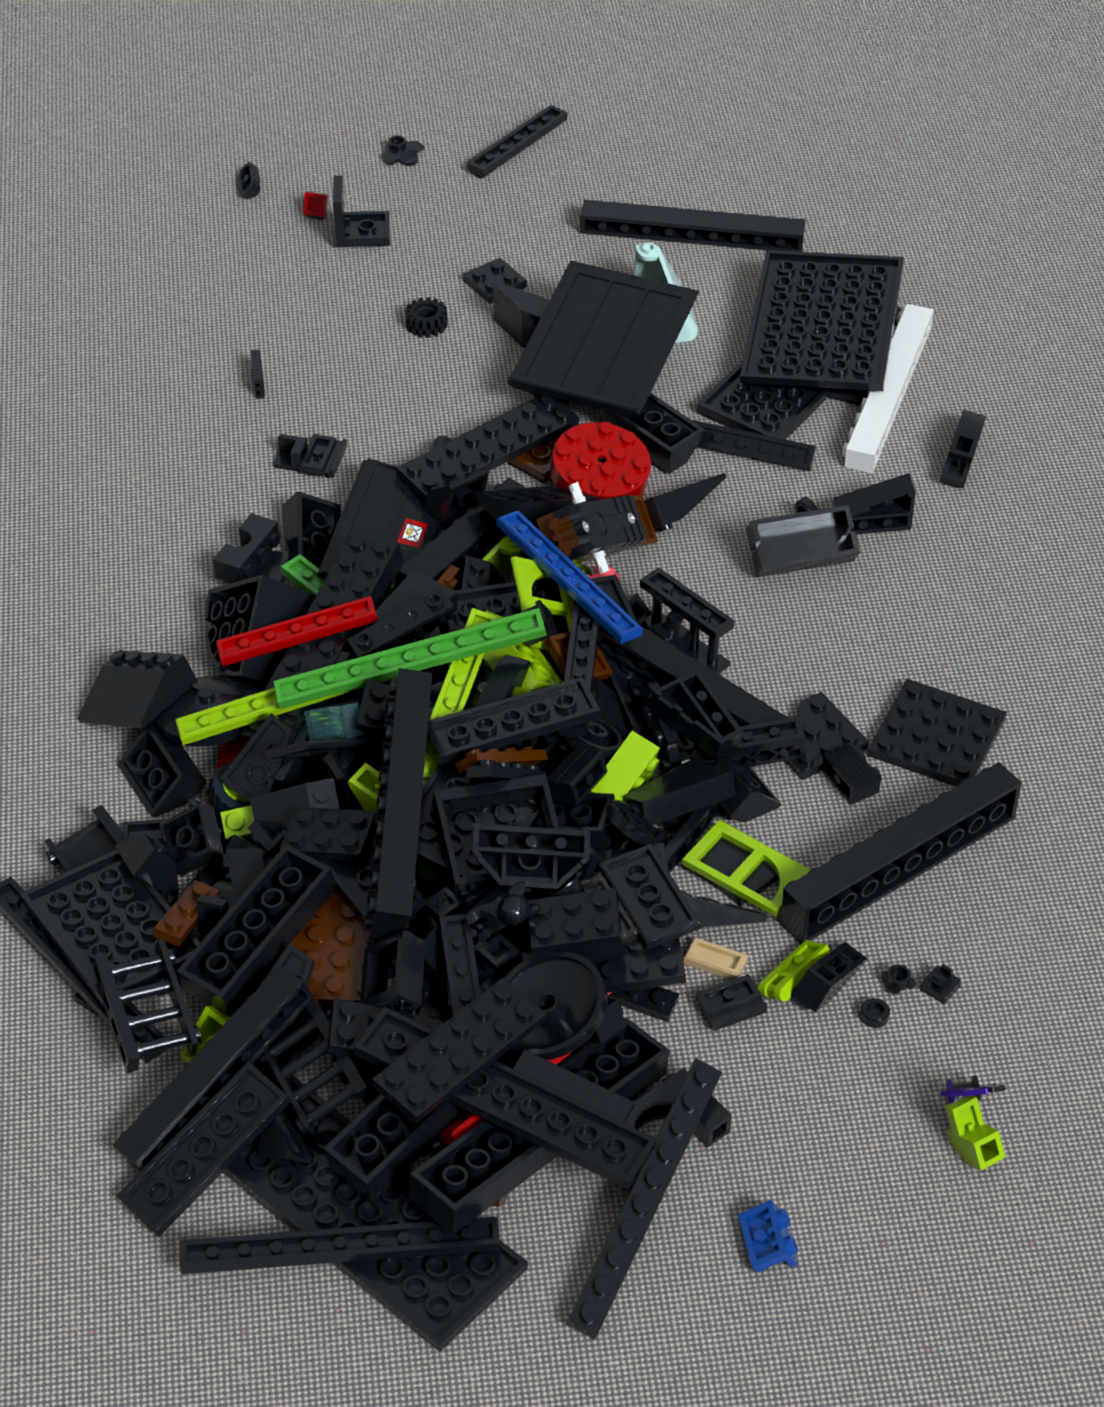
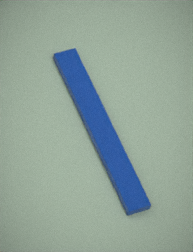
[496,511,643,644]

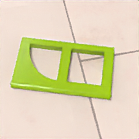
[510,556,574,650]
[682,820,811,917]

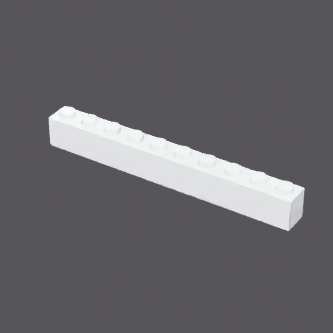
[842,304,934,474]

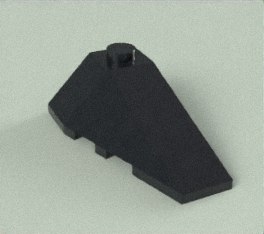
[644,473,726,532]
[282,491,341,568]
[681,890,767,927]

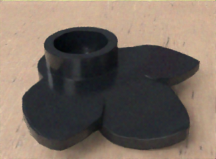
[384,135,425,166]

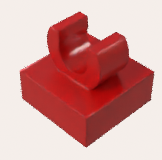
[303,191,329,217]

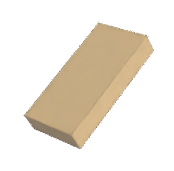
[684,937,748,980]

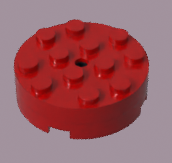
[549,422,651,500]

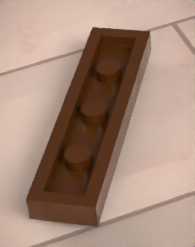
[455,746,548,774]

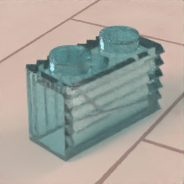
[304,702,364,741]

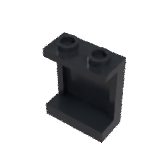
[45,804,128,875]

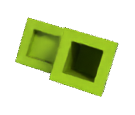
[946,1095,1006,1171]

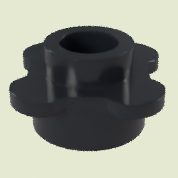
[881,964,916,994]

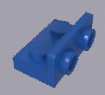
[738,1200,798,1272]

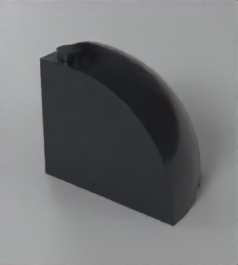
[205,575,316,681]

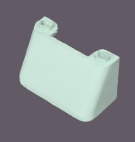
[635,243,698,343]

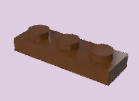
[153,880,220,947]

